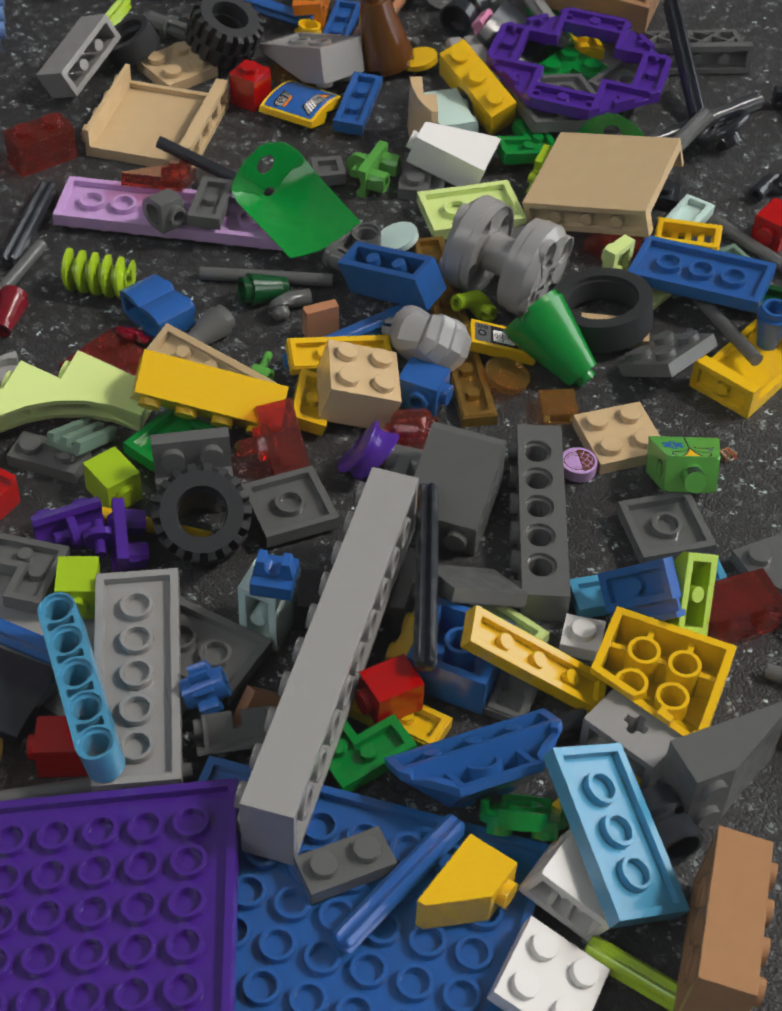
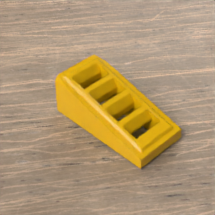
[655,217,723,251]

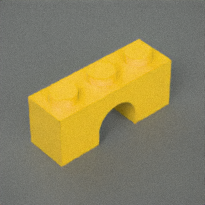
[439,39,516,136]

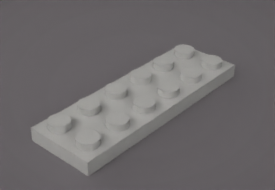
[91,568,183,792]

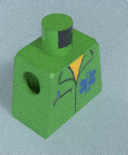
[645,436,720,493]

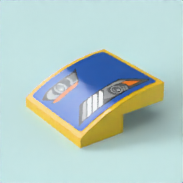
[259,80,342,129]

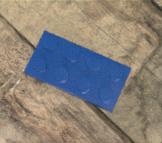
[628,235,776,313]

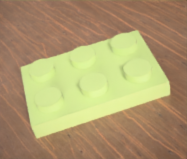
[417,180,527,240]

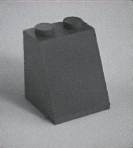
[412,421,506,556]

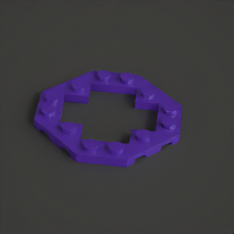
[486,7,672,121]

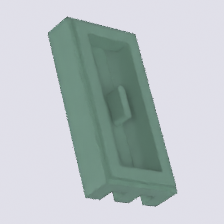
[46,417,117,456]

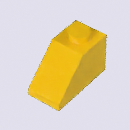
[415,833,518,929]

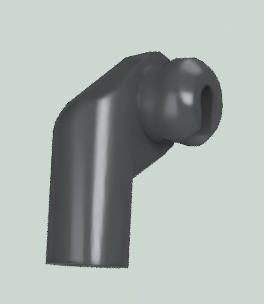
[269,288,312,321]

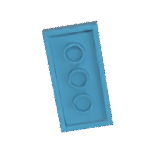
[543,743,690,929]

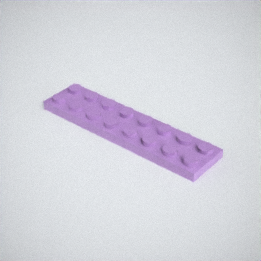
[52,176,283,251]

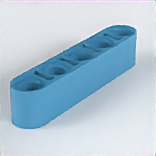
[37,592,126,783]

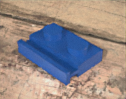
[597,556,686,621]

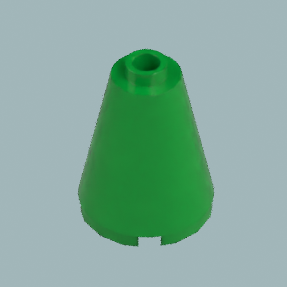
[503,289,597,388]

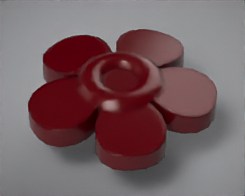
[114,326,154,348]

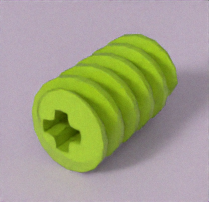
[61,247,136,299]

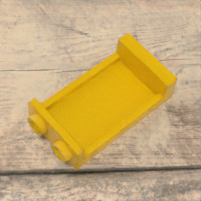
[689,303,782,419]

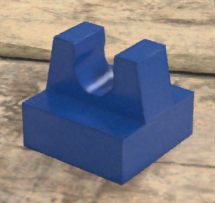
[249,549,300,601]

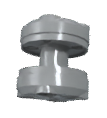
[438,195,574,317]

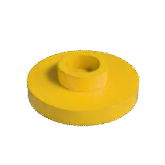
[405,47,438,72]

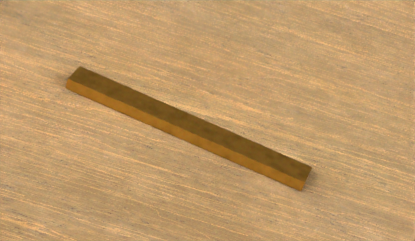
[411,236,498,428]

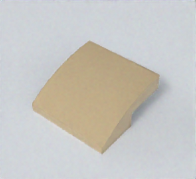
[407,77,438,137]

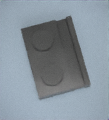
[397,152,446,201]

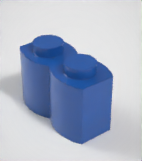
[119,274,196,340]

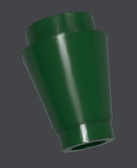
[237,273,289,307]

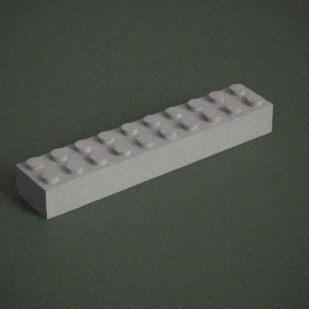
[234,467,419,865]

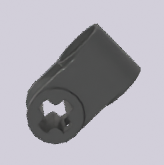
[322,223,381,273]

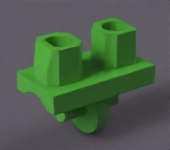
[346,140,401,198]

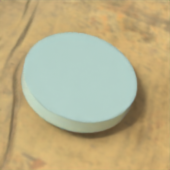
[381,222,419,251]

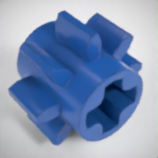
[179,659,231,714]

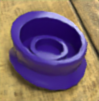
[337,420,399,480]

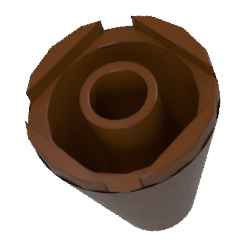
[358,0,414,76]

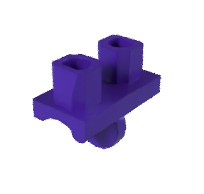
[30,496,106,550]
[83,498,150,573]

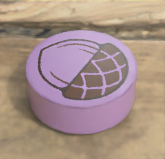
[563,447,598,483]

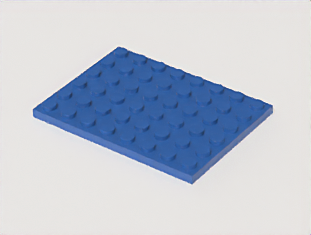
[198,755,550,1011]

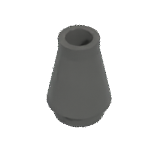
[187,304,236,345]

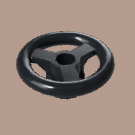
[694,109,750,151]

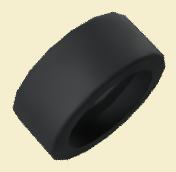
[108,15,160,69]

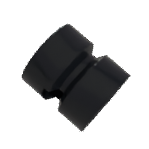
[440,0,490,38]
[641,783,704,867]

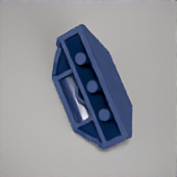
[384,708,563,808]

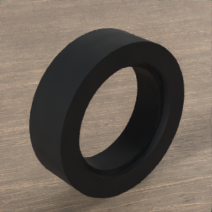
[552,268,653,353]

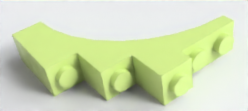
[0,350,152,433]

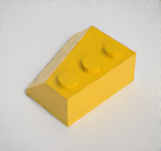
[590,606,737,736]

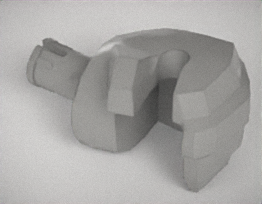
[381,305,472,372]

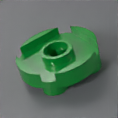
[479,794,569,841]

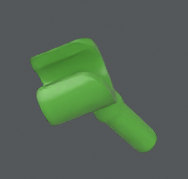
[252,351,274,380]

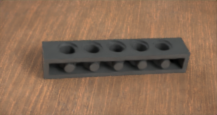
[508,424,571,622]

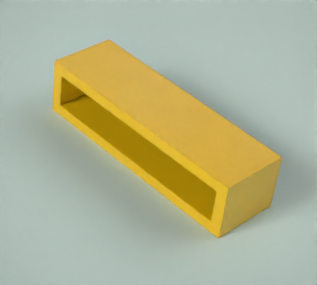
[130,349,289,438]

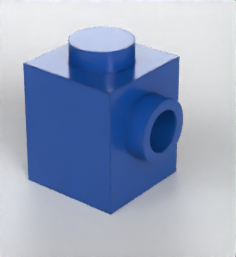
[399,357,454,417]

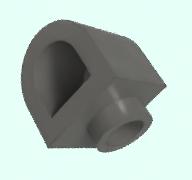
[142,188,187,234]

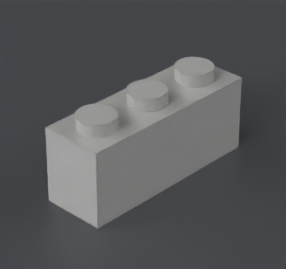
[36,14,121,98]

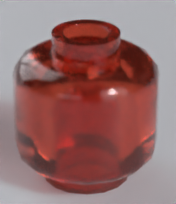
[384,408,439,450]

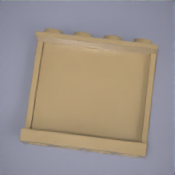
[81,63,229,174]
[522,132,684,237]

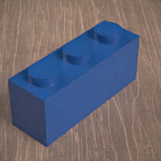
[337,241,447,311]

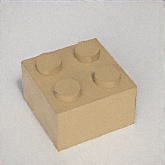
[316,339,402,432]

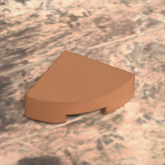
[232,685,281,726]

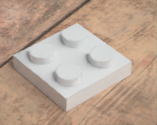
[486,916,610,1011]

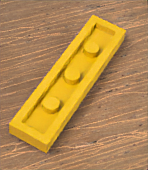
[460,605,606,714]

